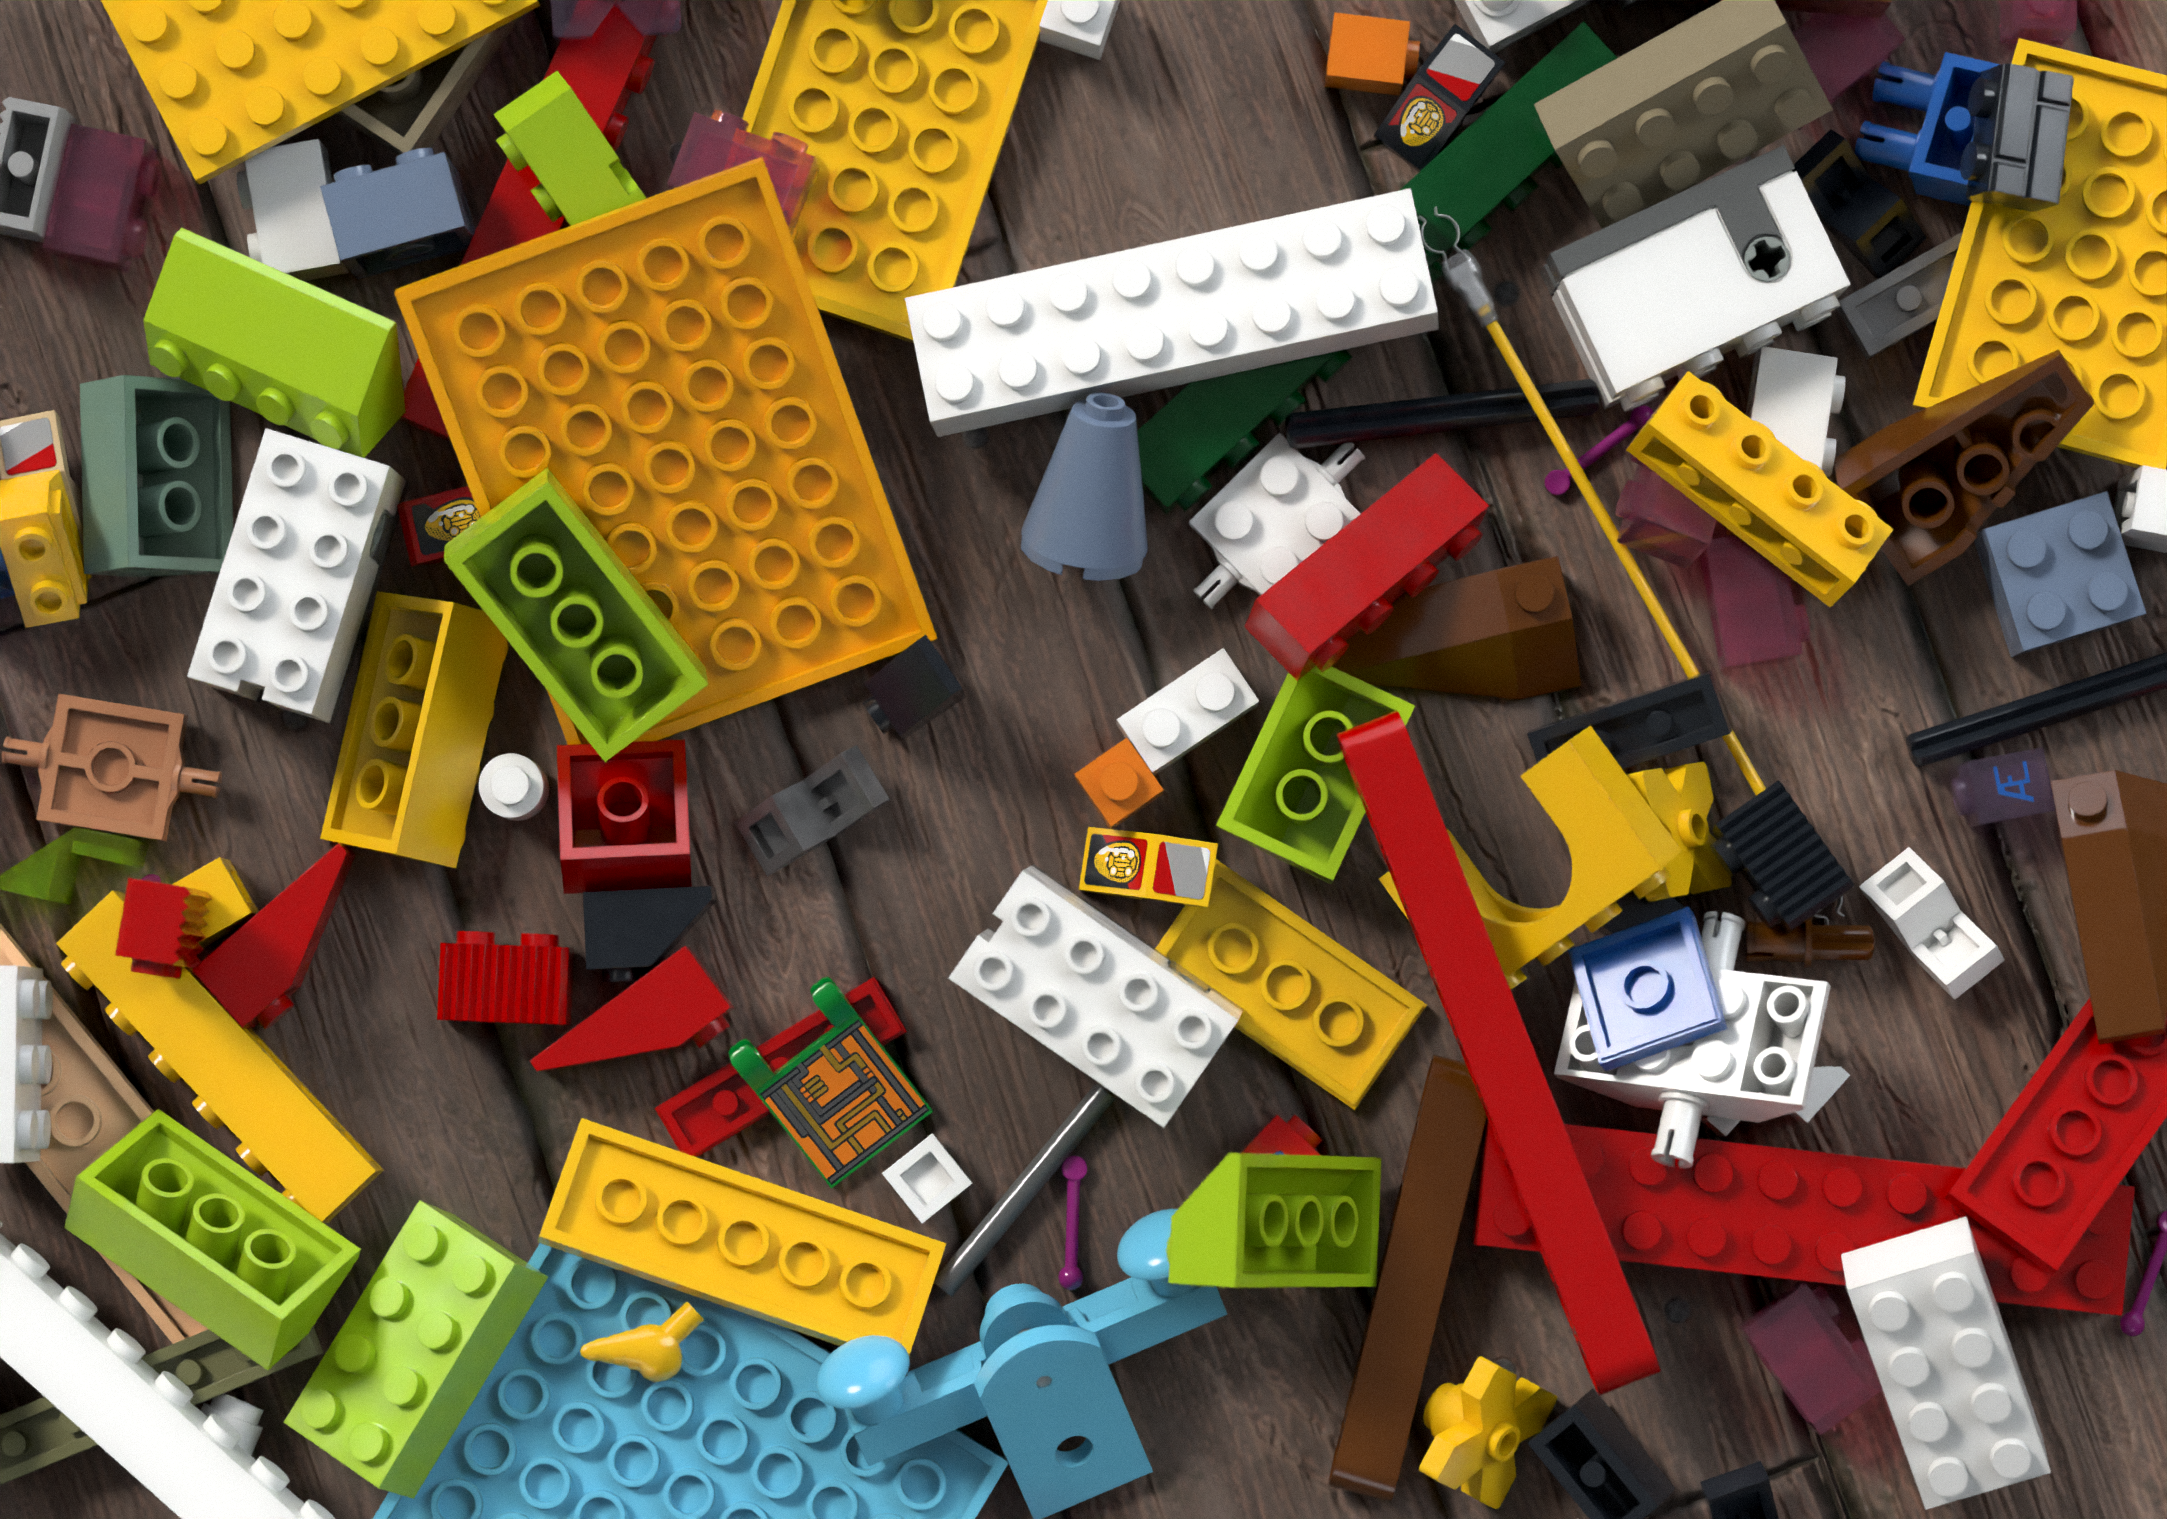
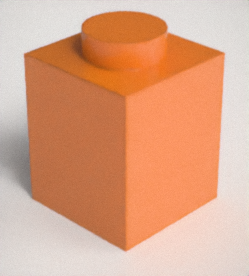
[1324,12,1420,96]
[1074,737,1164,829]

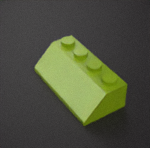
[143,228,406,458]
[64,1109,361,1370]
[1166,1153,1382,1288]

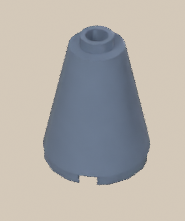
[1021,393,1148,581]

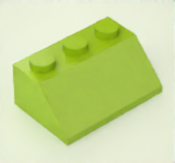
[1216,666,1415,884]

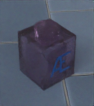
[1951,747,2055,828]

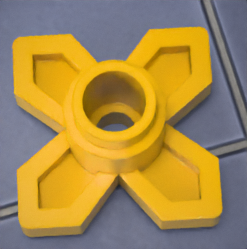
[1627,762,1732,902]
[1419,1356,1557,1509]

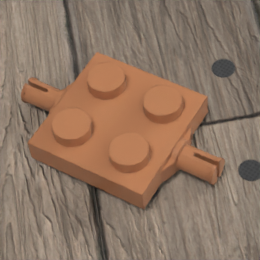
[2,694,222,841]

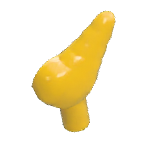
[580,1301,704,1382]

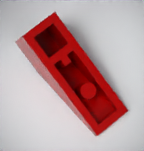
[192,843,356,1030]
[530,946,735,1072]

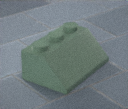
[80,375,233,577]

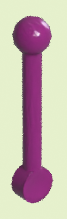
[1544,405,1654,496]
[1058,1156,1087,1290]
[2120,1210,2167,1337]

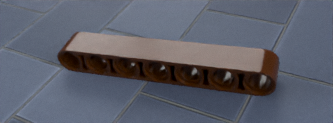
[1328,1054,1486,1502]

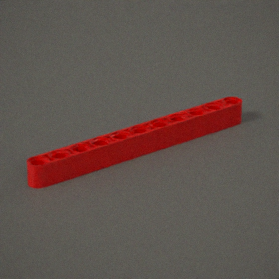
[1336,710,1661,1396]

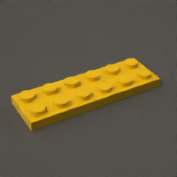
[538,1118,946,1356]

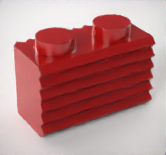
[115,878,212,979]
[437,931,574,1025]

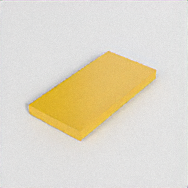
[1155,860,1427,1110]

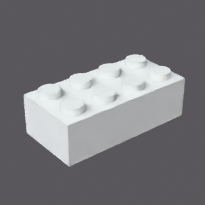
[1841,1216,2051,1510]

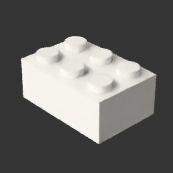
[0,966,53,1163]

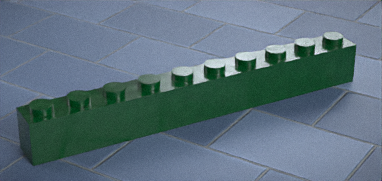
[1137,21,1617,514]

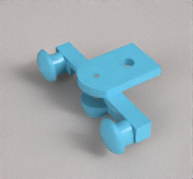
[817,1209,1227,1519]

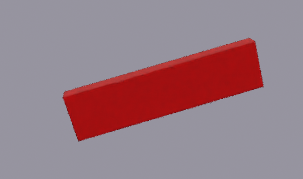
[654,977,908,1158]

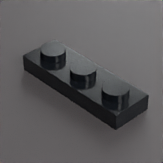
[1527,670,1732,769]

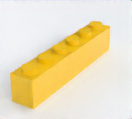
[56,890,384,1224]

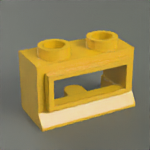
[0,469,92,628]

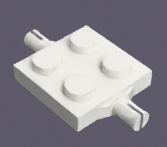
[1189,433,1365,609]

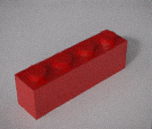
[1244,453,1489,681]

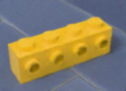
[1626,371,1893,608]

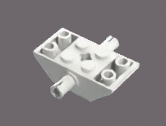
[1554,911,1831,1168]

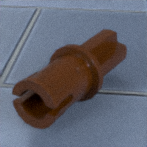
[1746,918,1874,968]

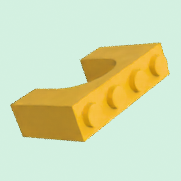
[1379,725,1682,990]

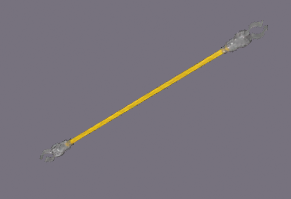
[1417,206,1845,925]

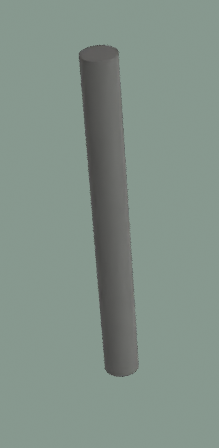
[934,1083,1115,1297]

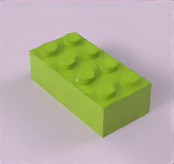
[444,467,708,762]
[284,1200,548,1499]

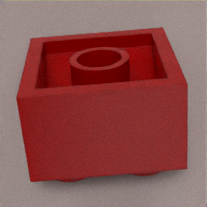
[557,739,692,894]

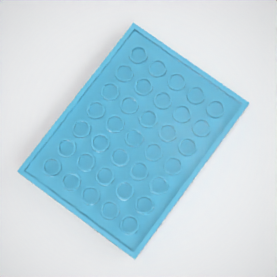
[373,1243,1008,1519]

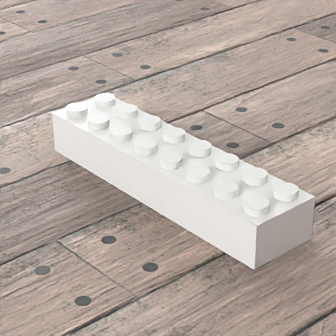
[905,188,1439,437]

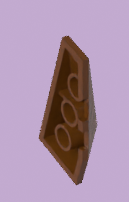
[1834,349,2095,586]
[1332,556,1581,700]
[2050,770,2167,1045]

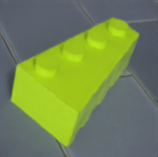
[493,71,646,226]

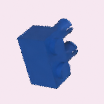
[1855,52,2001,206]

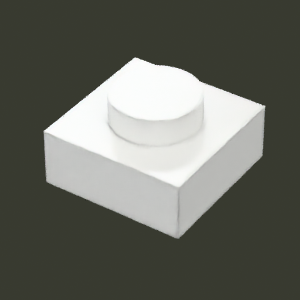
[882,1133,972,1223]

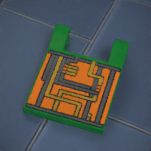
[728,976,933,1189]

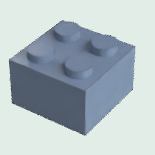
[320,148,475,280]
[1974,491,2146,657]

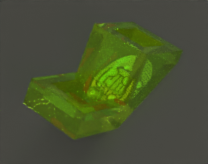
[0,827,149,905]

